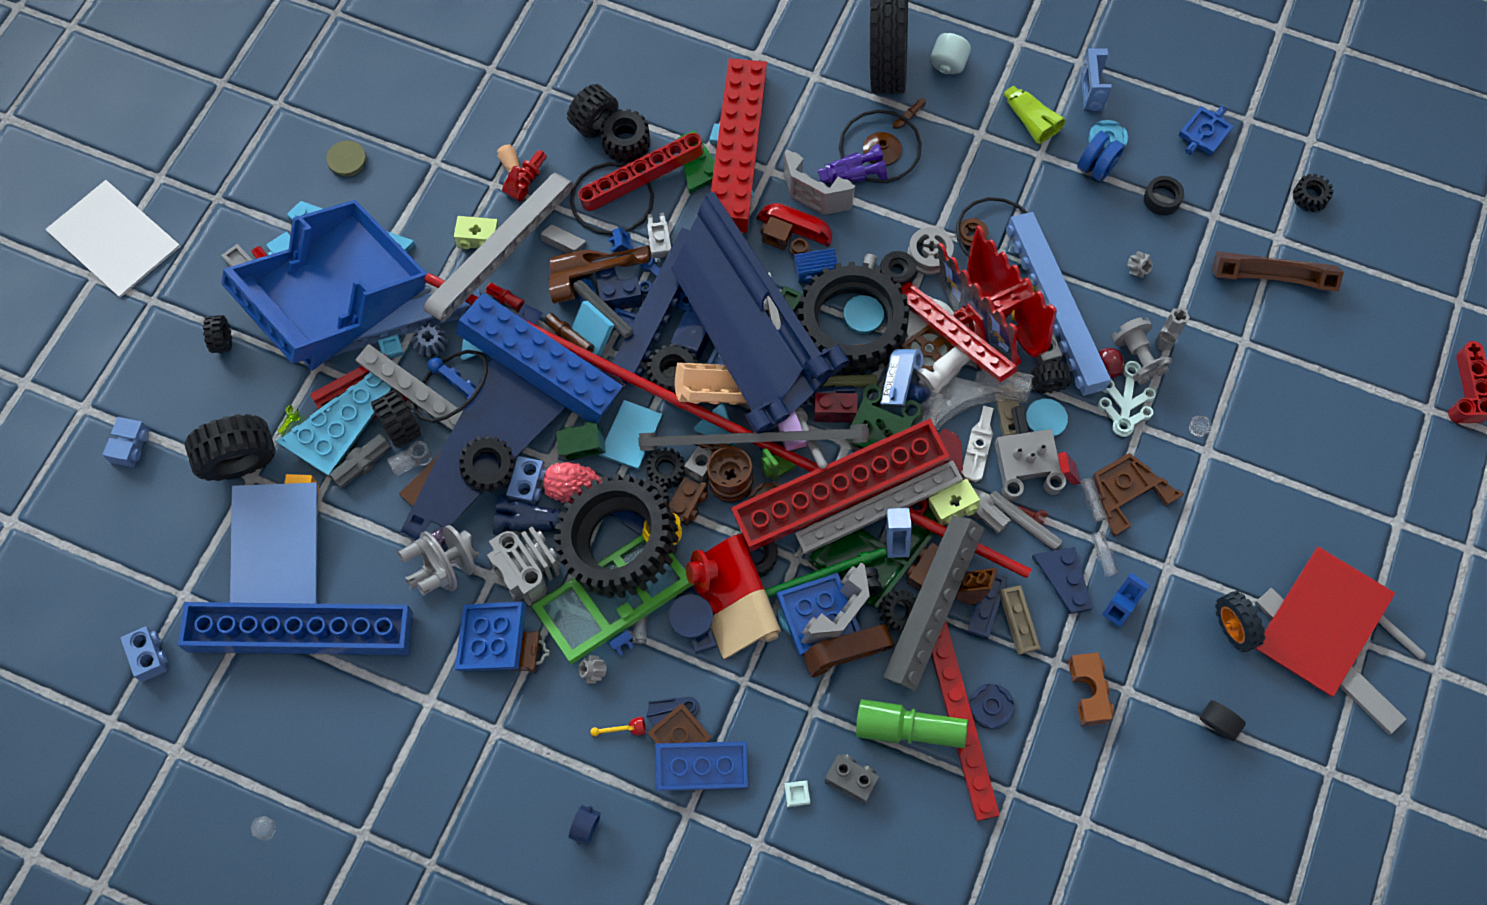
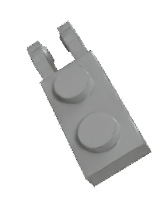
[647,213,671,259]

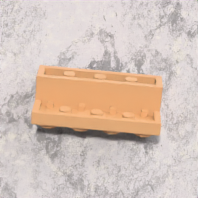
[675,363,747,405]

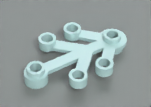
[1098,361,1156,437]

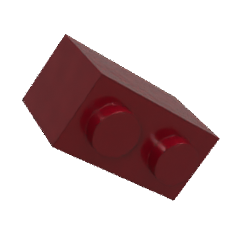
[814,393,858,423]

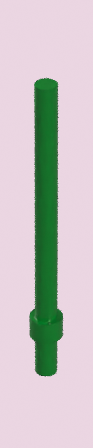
[765,547,887,597]

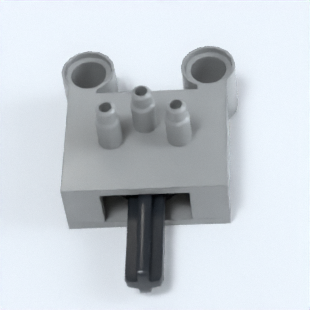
[994,406,1066,502]

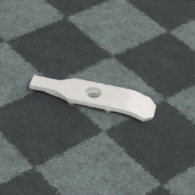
[961,406,993,482]

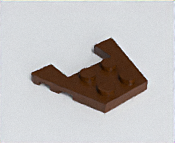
[1093,453,1184,537]

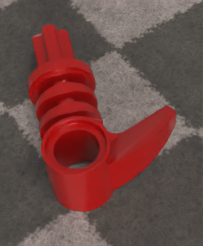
[502,150,547,202]

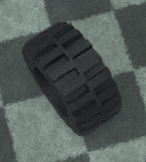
[185,414,276,481]

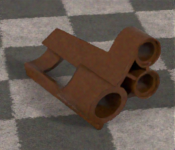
[549,245,651,304]

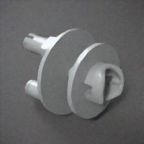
[397,525,479,596]

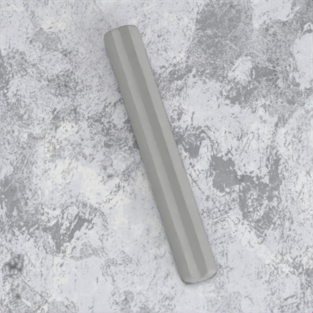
[990,491,1062,550]

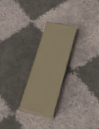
[998,585,1041,655]

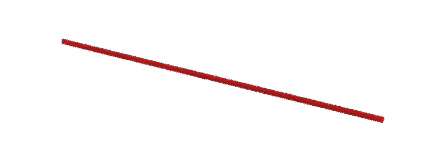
[424,273,1032,579]

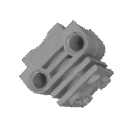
[487,527,561,607]

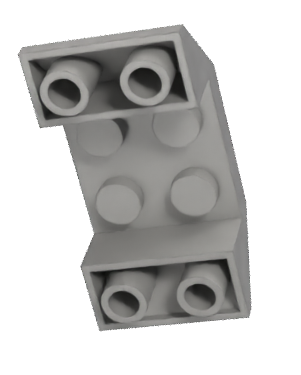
[784,149,855,215]
[801,563,870,644]

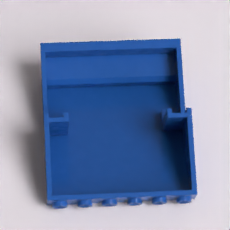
[222,200,427,371]

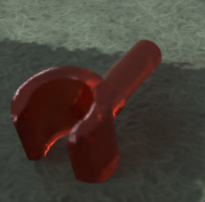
[1018,505,1048,524]

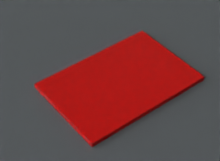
[1255,546,1396,697]

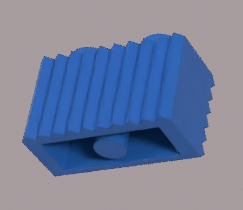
[794,248,838,284]

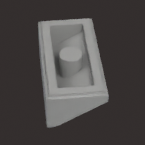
[541,225,586,253]

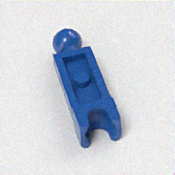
[427,357,476,399]

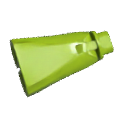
[1003,86,1066,145]

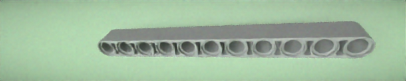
[424,173,573,322]

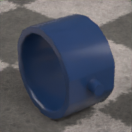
[568,805,601,846]

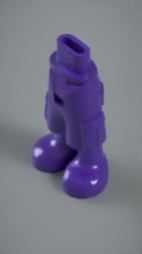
[818,144,888,185]

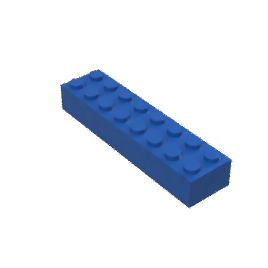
[456,293,623,424]

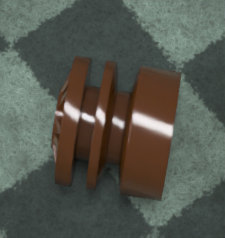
[707,446,754,502]

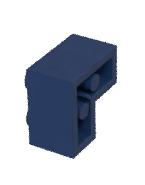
[595,267,642,311]

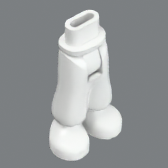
[917,347,970,397]

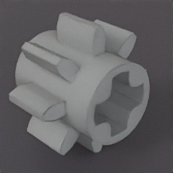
[1127,251,1153,278]
[578,655,607,684]

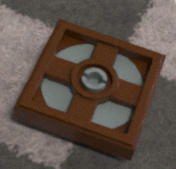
[900,325,954,372]

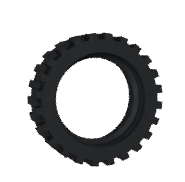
[798,261,910,375]

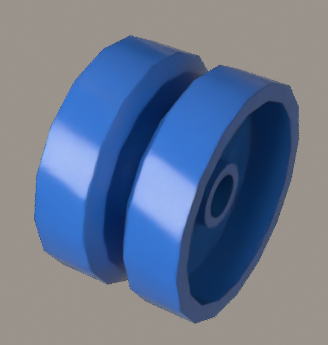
[1077,131,1125,182]

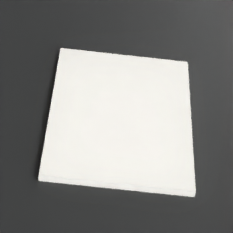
[45,180,181,298]

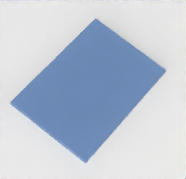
[230,483,318,604]

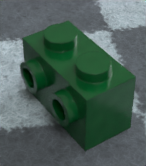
[556,422,606,461]

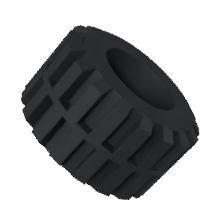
[567,84,619,138]
[600,109,650,163]
[647,344,699,394]
[371,390,421,448]
[459,435,515,493]

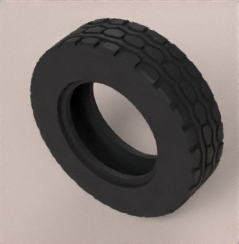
[870,0,908,94]

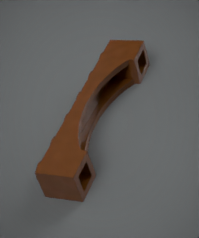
[1212,251,1344,292]

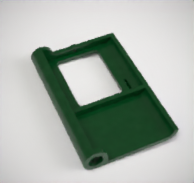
[807,490,939,609]

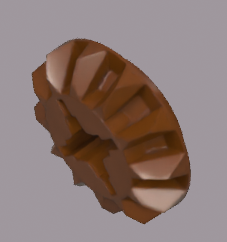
[956,218,989,247]

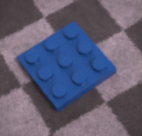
[776,573,861,656]
[455,602,526,671]

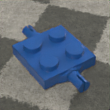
[1178,105,1234,156]

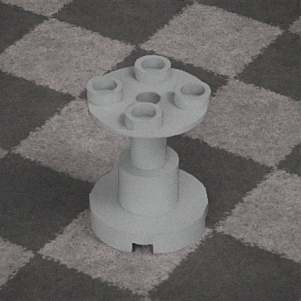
[1111,317,1172,385]

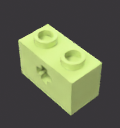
[454,216,499,249]
[929,479,980,526]

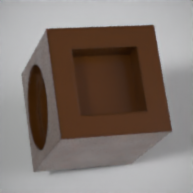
[760,217,793,251]

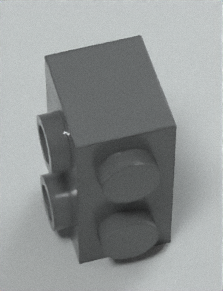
[824,754,879,805]

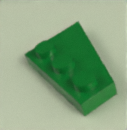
[678,130,715,194]

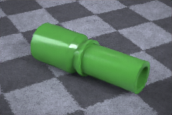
[856,699,968,749]

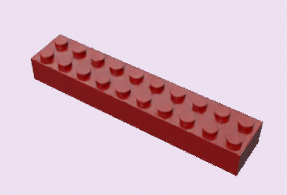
[711,58,767,233]
[731,418,950,552]

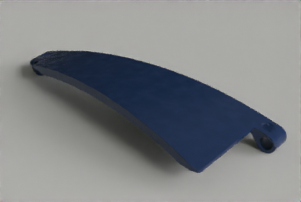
[400,304,604,540]

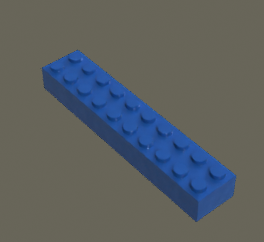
[178,602,413,655]

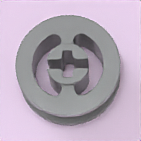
[907,227,954,275]

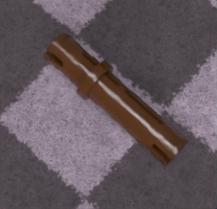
[544,313,595,352]

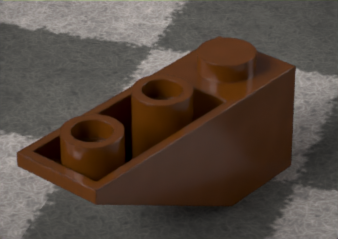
[955,568,998,605]

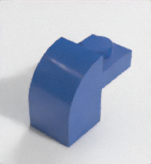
[1102,573,1150,627]

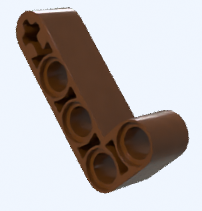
[803,624,895,677]

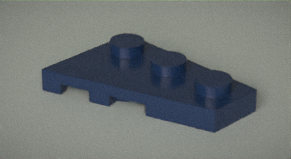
[1032,547,1092,614]

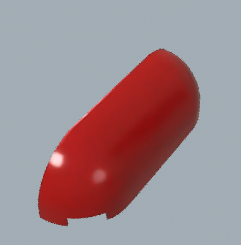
[756,203,832,247]

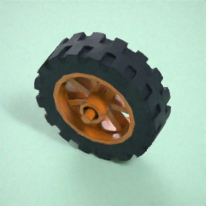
[1215,591,1265,652]

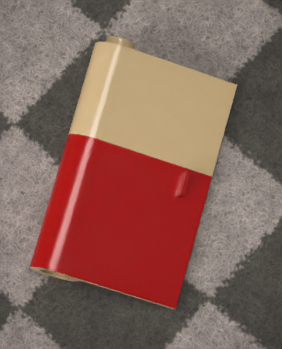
[699,534,781,659]

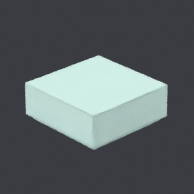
[784,781,810,808]

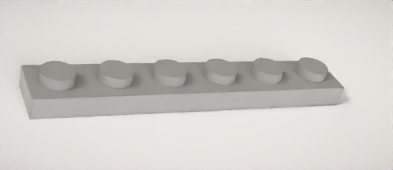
[355,344,463,431]

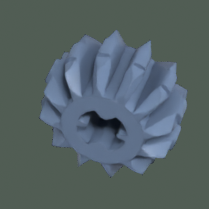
[412,323,448,359]

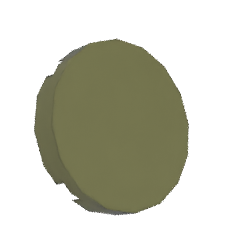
[326,140,367,177]

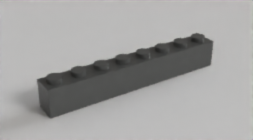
[883,515,984,691]

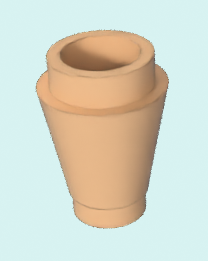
[497,144,520,173]

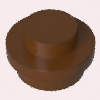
[789,238,809,256]

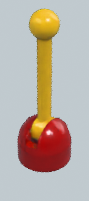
[590,717,646,737]

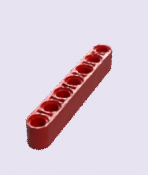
[578,133,704,211]

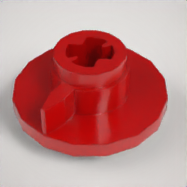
[686,550,718,594]

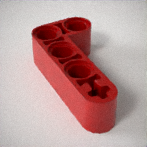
[1448,341,1487,423]

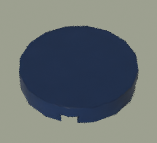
[669,594,713,639]
[969,684,1014,729]

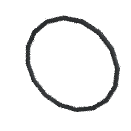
[839,109,922,183]
[570,162,654,235]
[956,197,1028,268]
[413,350,488,423]

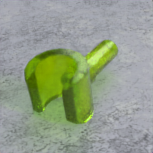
[277,405,300,434]

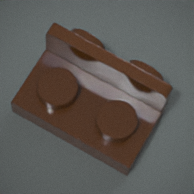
[669,477,709,526]

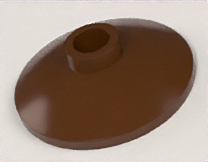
[863,132,902,166]

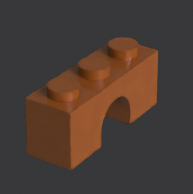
[1068,652,1114,727]

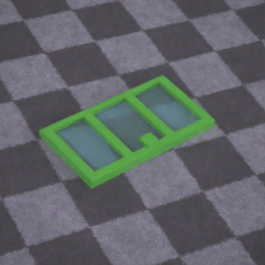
[531,534,694,665]

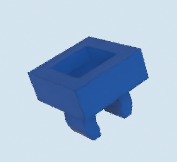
[608,227,633,254]
[607,629,633,656]

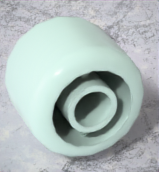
[930,33,971,74]

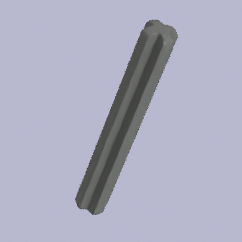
[573,280,633,338]

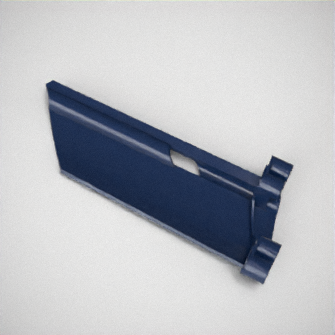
[671,192,850,434]

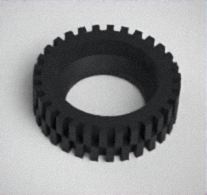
[554,474,679,598]

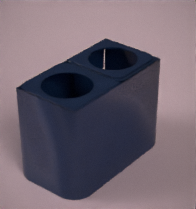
[670,310,710,361]

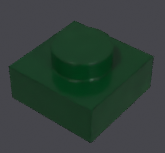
[781,286,803,312]

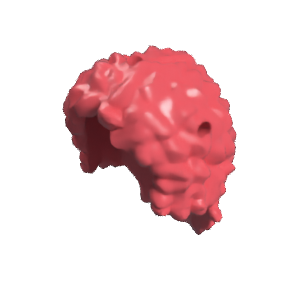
[543,462,602,503]

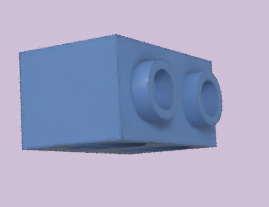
[506,456,547,505]
[120,626,168,682]

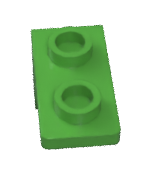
[761,448,795,482]

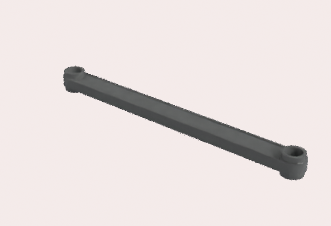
[638,424,869,451]

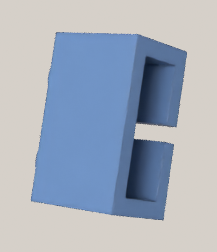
[102,417,149,468]
[886,508,911,558]

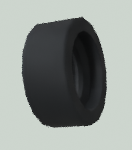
[1144,176,1184,215]

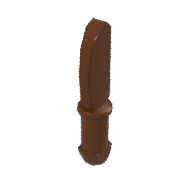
[893,98,926,129]

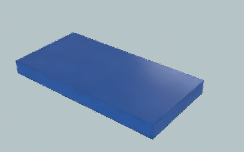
[655,741,748,791]

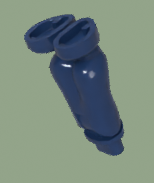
[493,495,566,535]

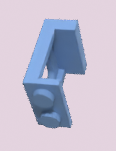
[1080,48,1112,111]

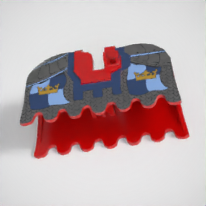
[937,225,1057,367]

